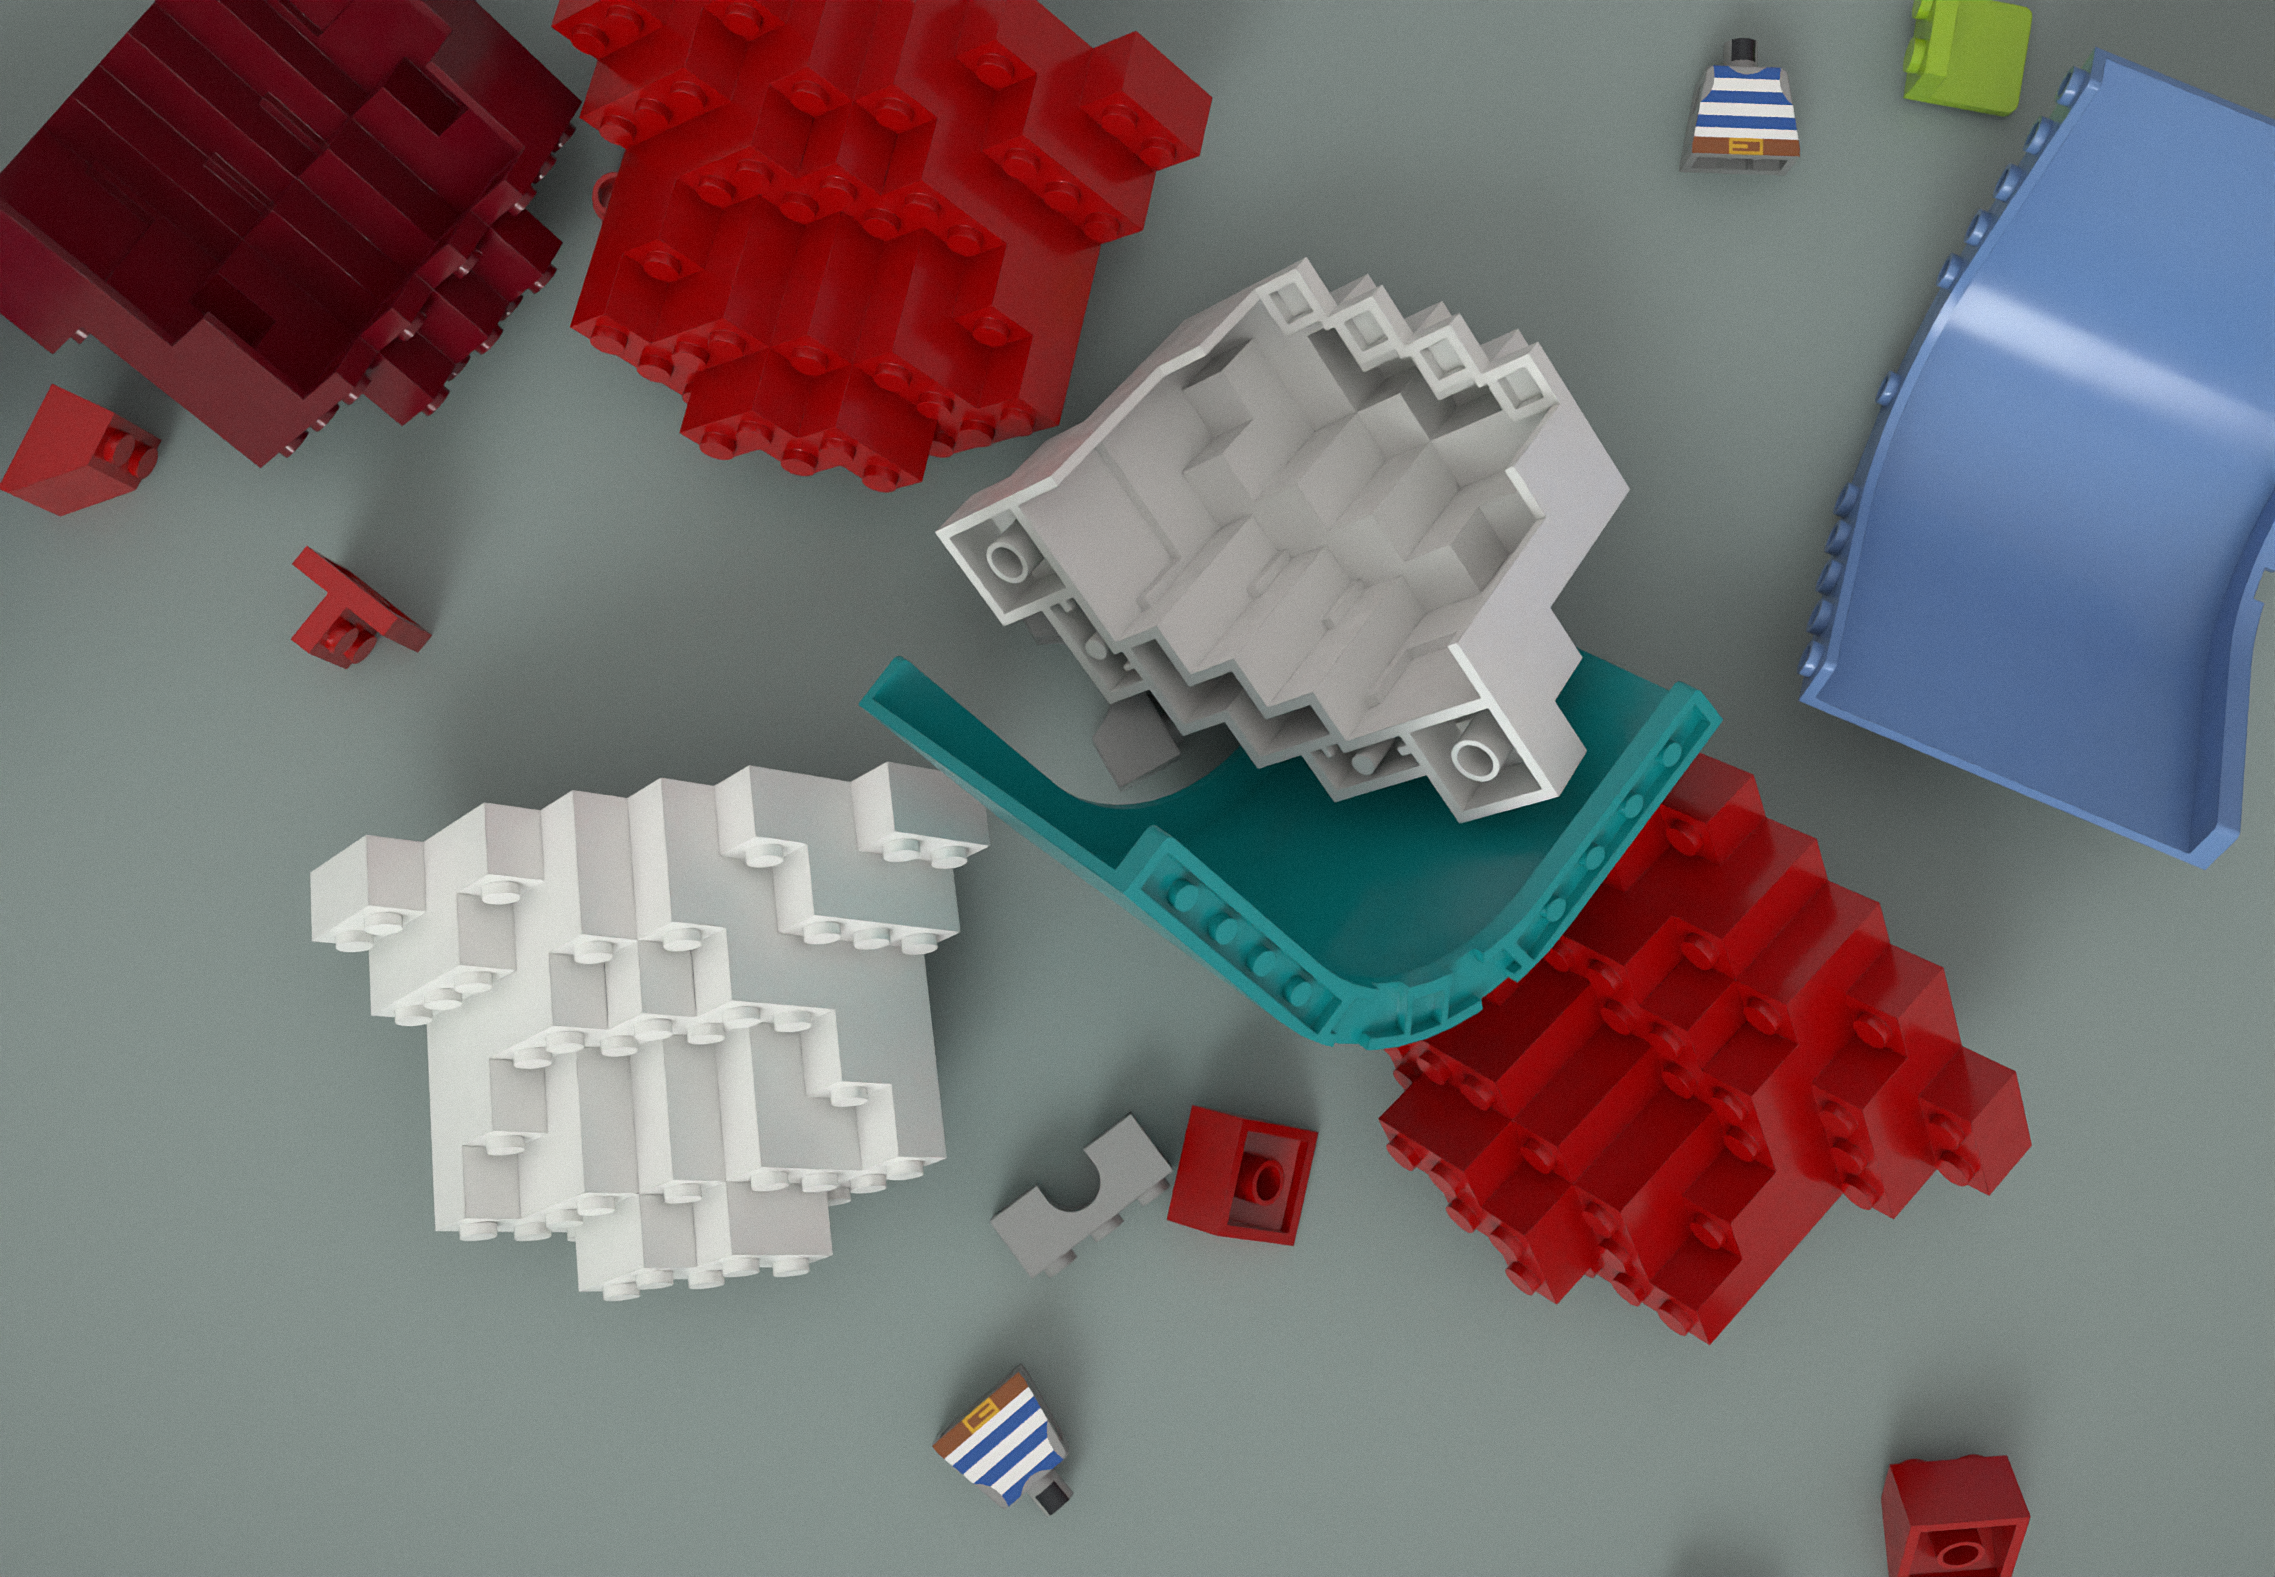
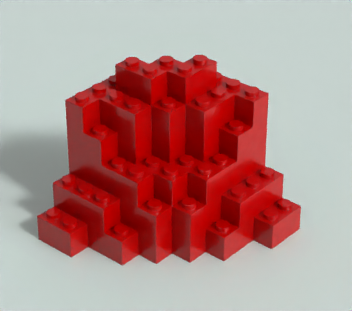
[551,0,1213,493]
[1378,752,2032,1345]

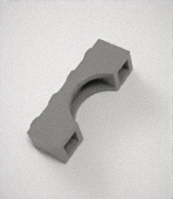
[1023,611,1185,792]

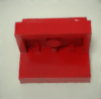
[291,546,432,669]

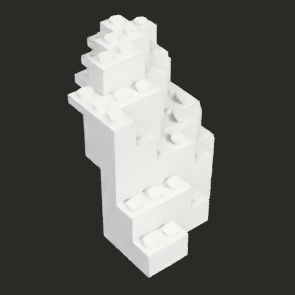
[935,257,1630,824]
[310,762,990,1301]

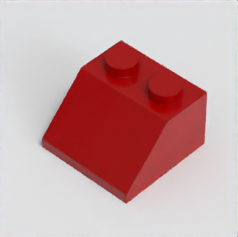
[0,384,162,517]
[1167,1105,1319,1246]
[1881,1454,2031,1577]

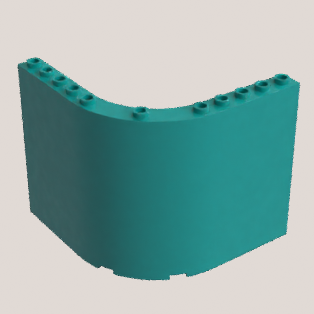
[858,647,1723,1050]

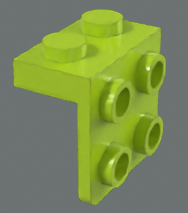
[1903,0,2032,117]

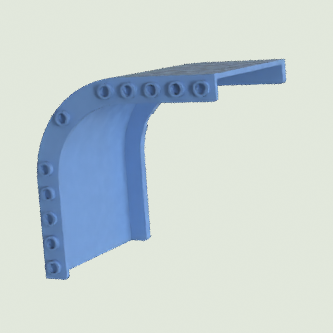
[1797,47,2275,870]

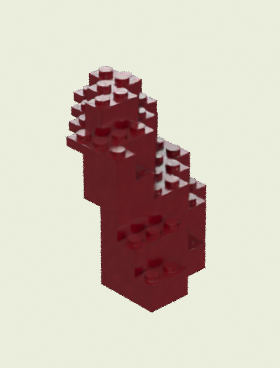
[0,0,582,468]

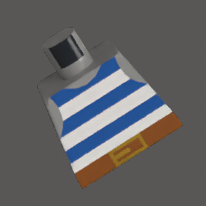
[1679,38,1800,176]
[932,1363,1074,1517]

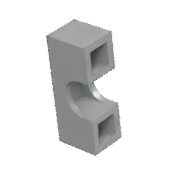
[990,1111,1173,1279]

